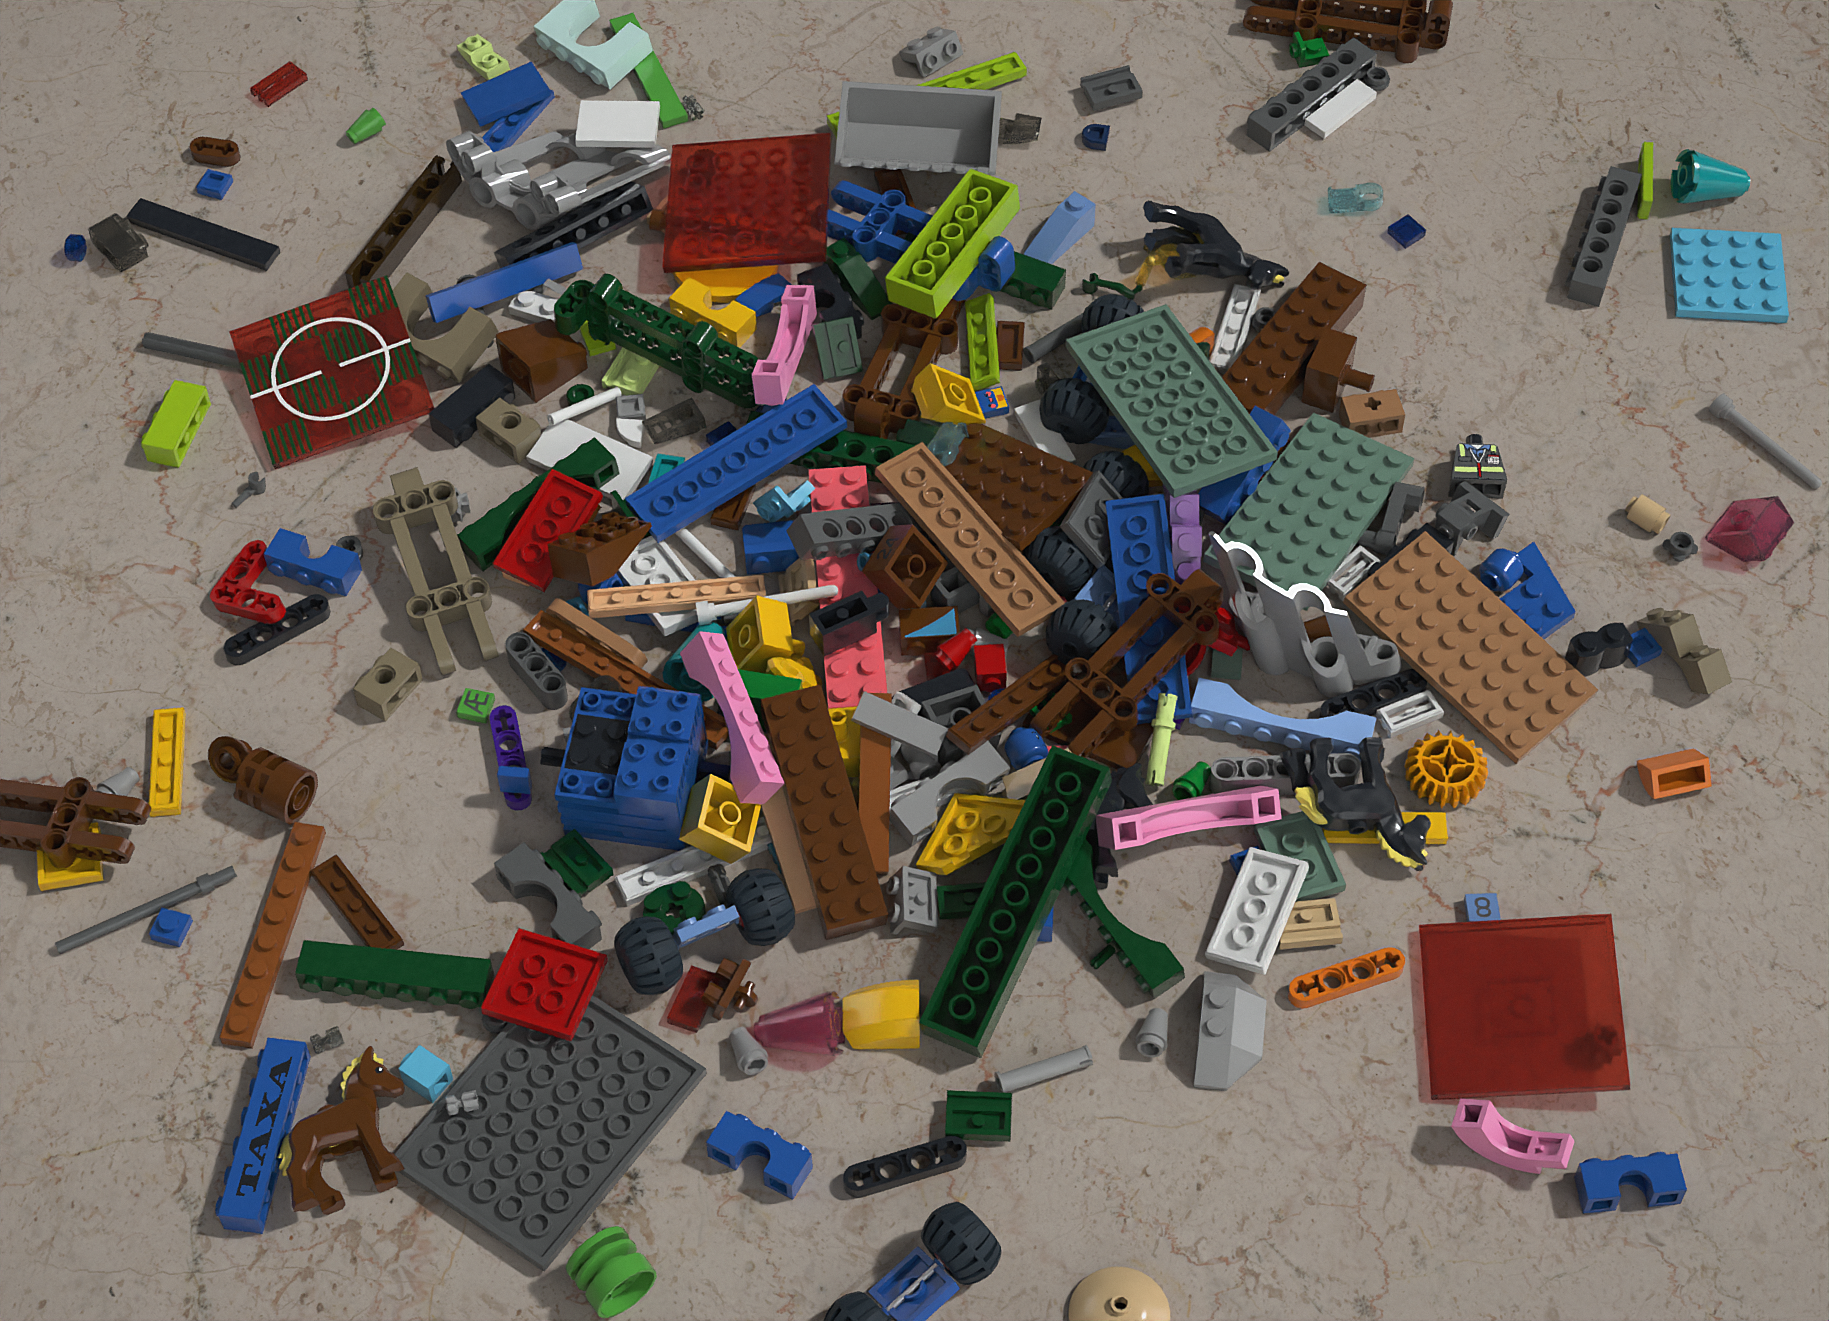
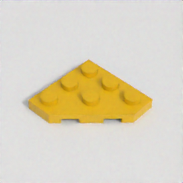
[916,793,1026,875]

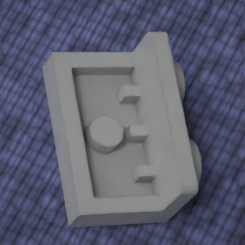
[899,27,963,77]

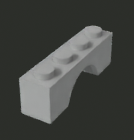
[890,741,1010,847]

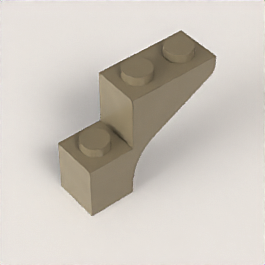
[1637,608,1732,694]

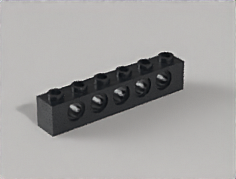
[494,181,653,268]

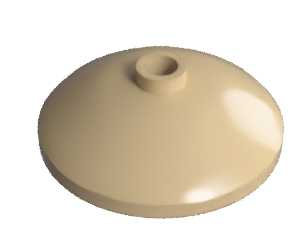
[1068,1267,1170,1321]

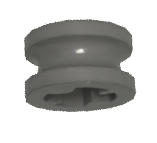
[336,536,363,560]

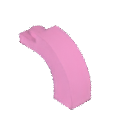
[1451,1099,1574,1174]

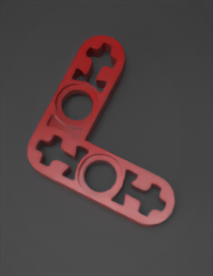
[210,540,286,624]

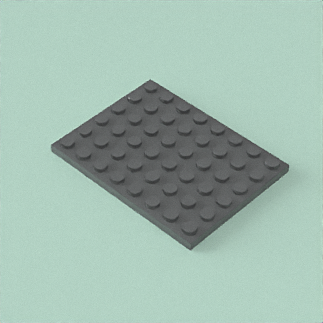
[395,995,707,1272]

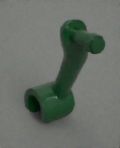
[1082,273,1143,300]

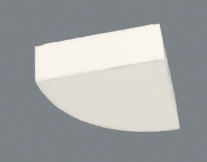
[616,418,645,448]

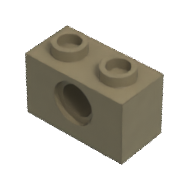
[476,398,541,464]
[353,648,423,722]

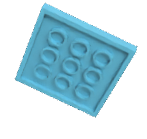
[1670,228,1789,323]

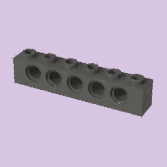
[1246,37,1377,152]
[1565,166,1642,307]
[786,503,936,560]

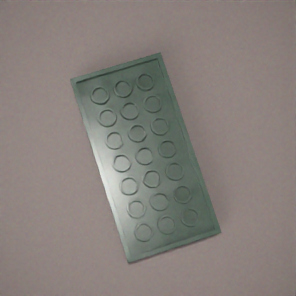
[1066,304,1278,498]
[1203,412,1415,611]

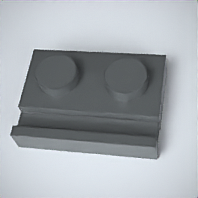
[1080,65,1143,111]

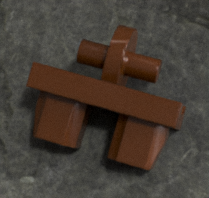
[701,958,758,1020]

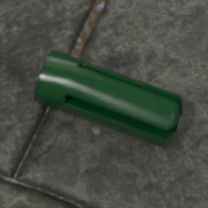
[1090,944,1116,970]

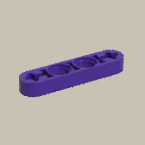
[490,705,532,811]

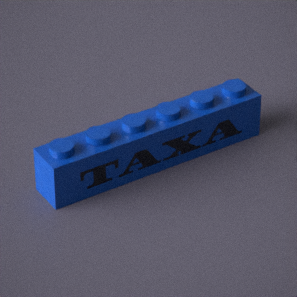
[215,1037,311,1234]

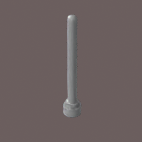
[1709,393,1822,489]

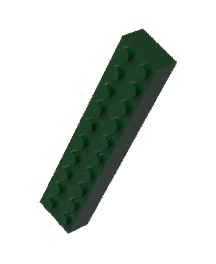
[919,745,1112,1058]

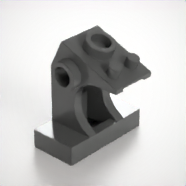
[1435,481,1509,556]

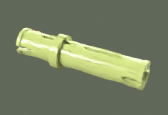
[1145,693,1178,786]

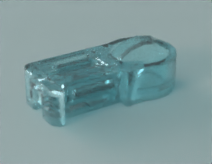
[1328,182,1384,213]
[926,422,969,466]

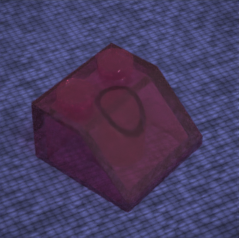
[1705,496,1795,562]

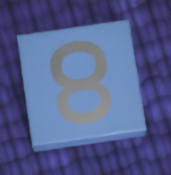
[1464,893,1501,927]

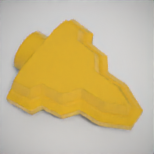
[766,654,822,689]

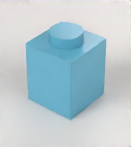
[398,1045,453,1103]

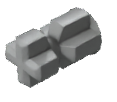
[445,1090,479,1115]

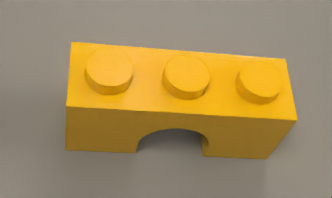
[669,277,757,348]

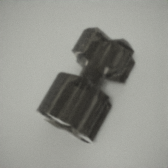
[681,94,705,121]
[310,1026,345,1054]

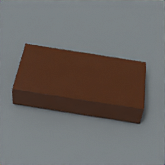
[996,321,1025,370]
[710,484,756,531]

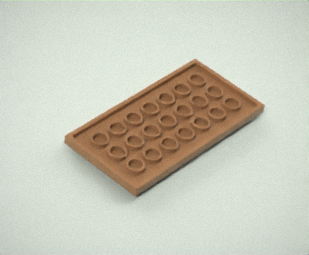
[1343,531,1598,764]

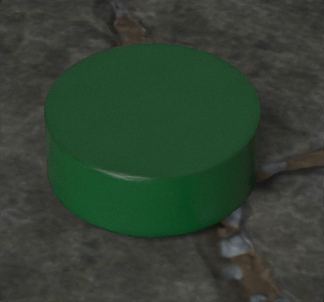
[566,384,595,406]

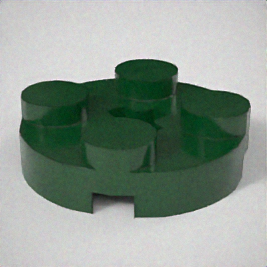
[643,881,706,935]

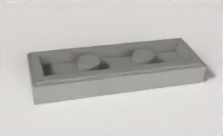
[851,691,948,758]

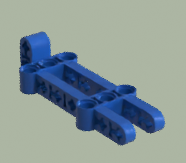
[809,180,1015,301]

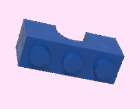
[264,528,362,596]
[706,1111,813,1200]
[1574,1152,1687,1214]

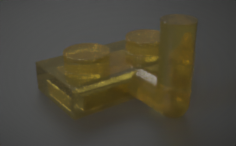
[1135,244,1196,287]

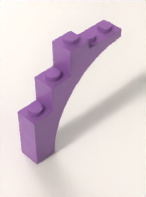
[1163,484,1202,585]

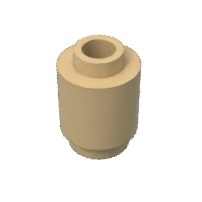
[1625,494,1671,534]

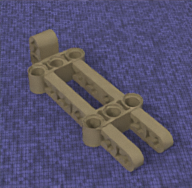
[373,467,499,675]

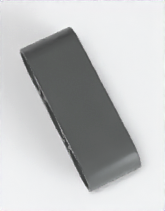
[505,632,568,710]

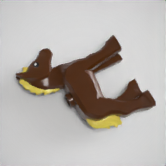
[278,1046,405,1215]

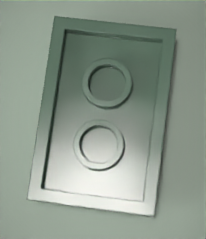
[1254,811,1346,902]

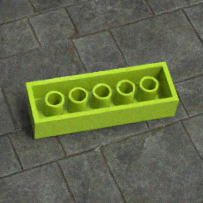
[885,169,1020,319]

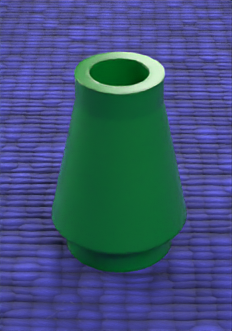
[1172,761,1211,800]

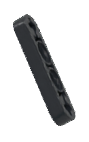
[223,594,331,665]
[1319,669,1427,718]
[843,1136,967,1198]

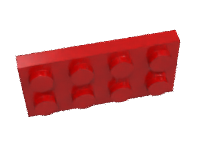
[493,469,603,592]

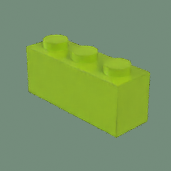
[141,380,211,468]

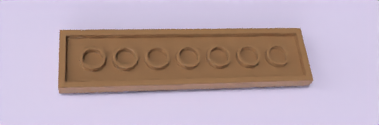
[875,442,1065,637]

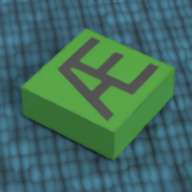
[456,688,495,723]

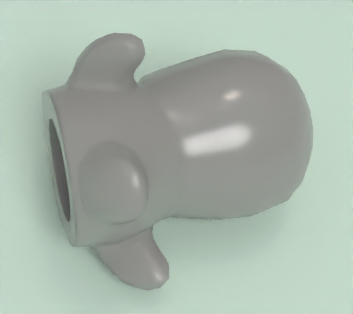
[900,744,942,781]

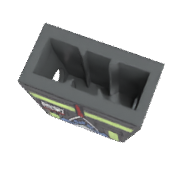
[1448,434,1507,498]

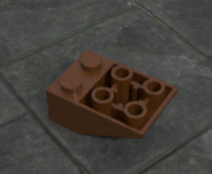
[547,512,652,586]

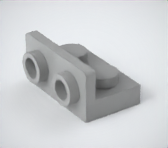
[886,866,938,934]

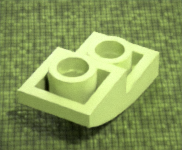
[457,34,510,80]

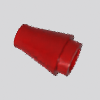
[933,628,978,672]

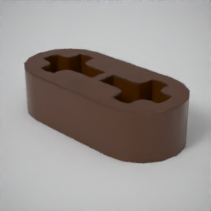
[189,137,241,167]

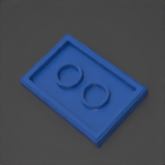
[461,61,551,127]

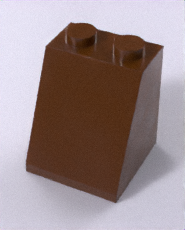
[495,319,588,403]

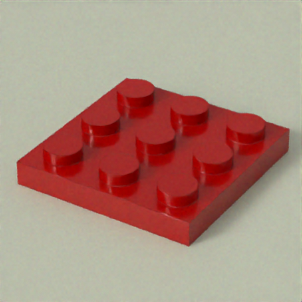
[481,928,608,1042]

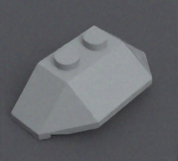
[1194,971,1267,1091]

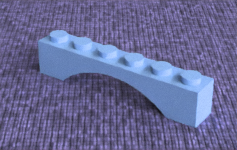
[1189,678,1377,762]

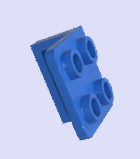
[742,520,799,575]

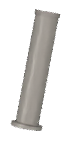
[994,1045,1093,1093]

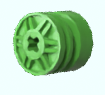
[566,1226,657,1318]

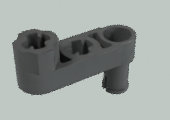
[1356,482,1425,555]

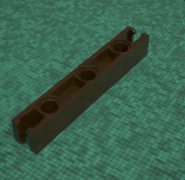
[345,155,462,300]

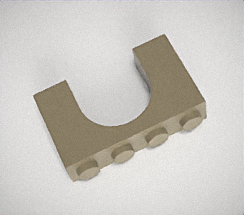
[367,272,499,383]

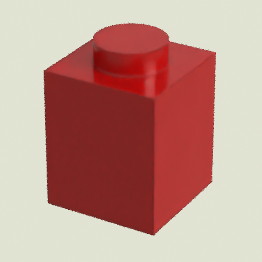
[974,644,1007,692]

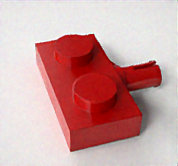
[1204,607,1250,657]

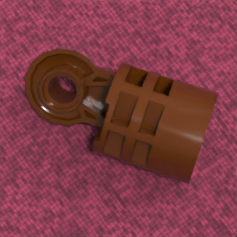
[208,736,318,825]

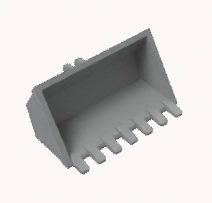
[834,81,1002,175]

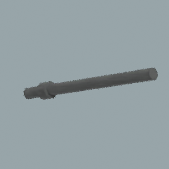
[55,866,237,954]

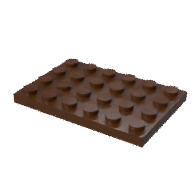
[934,423,1093,551]

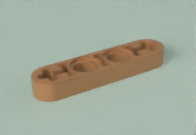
[546,598,648,669]

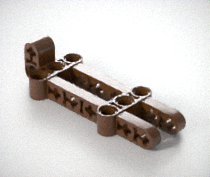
[1243,0,1453,63]
[842,299,966,439]
[1029,569,1223,758]
[0,777,151,868]

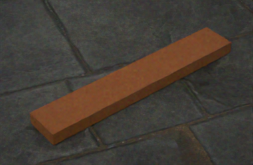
[858,692,892,874]

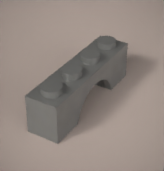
[494,842,602,949]

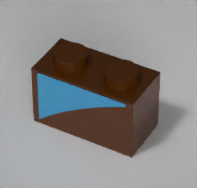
[899,606,960,656]

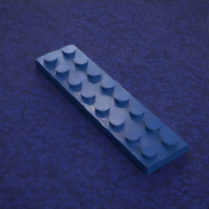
[625,384,847,543]
[1105,494,1193,724]

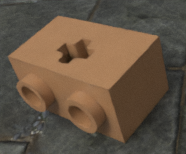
[1339,389,1405,438]

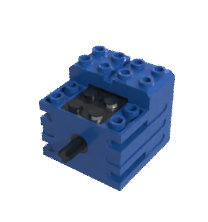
[540,686,708,851]

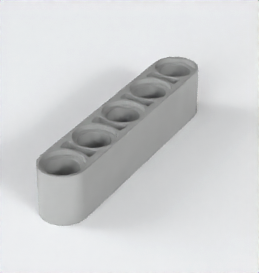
[1209,753,1361,795]

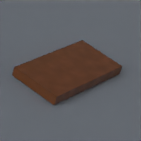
[1023,686,1154,770]

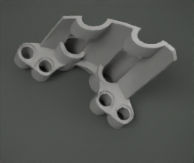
[446,131,683,230]
[1208,531,1402,698]

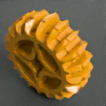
[1404,730,1488,809]

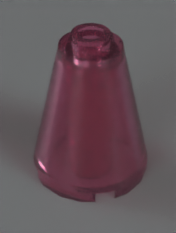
[754,991,845,1056]

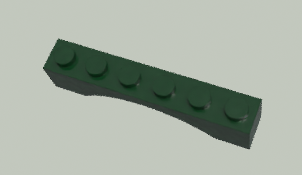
[457,437,620,572]
[1063,838,1185,999]

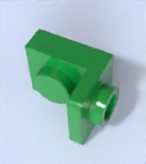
[1289,32,1329,68]

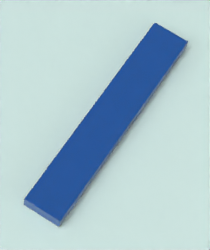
[425,242,583,323]

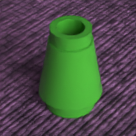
[345,108,386,144]

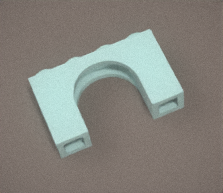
[534,0,653,89]

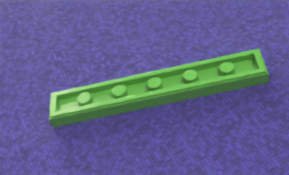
[609,13,688,129]

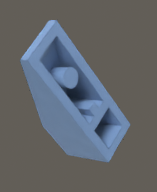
[1024,191,1096,264]

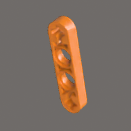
[1288,947,1405,1009]

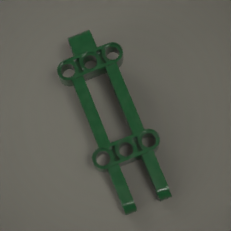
[554,274,759,408]

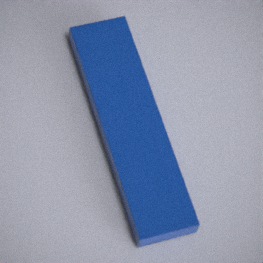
[482,89,555,152]

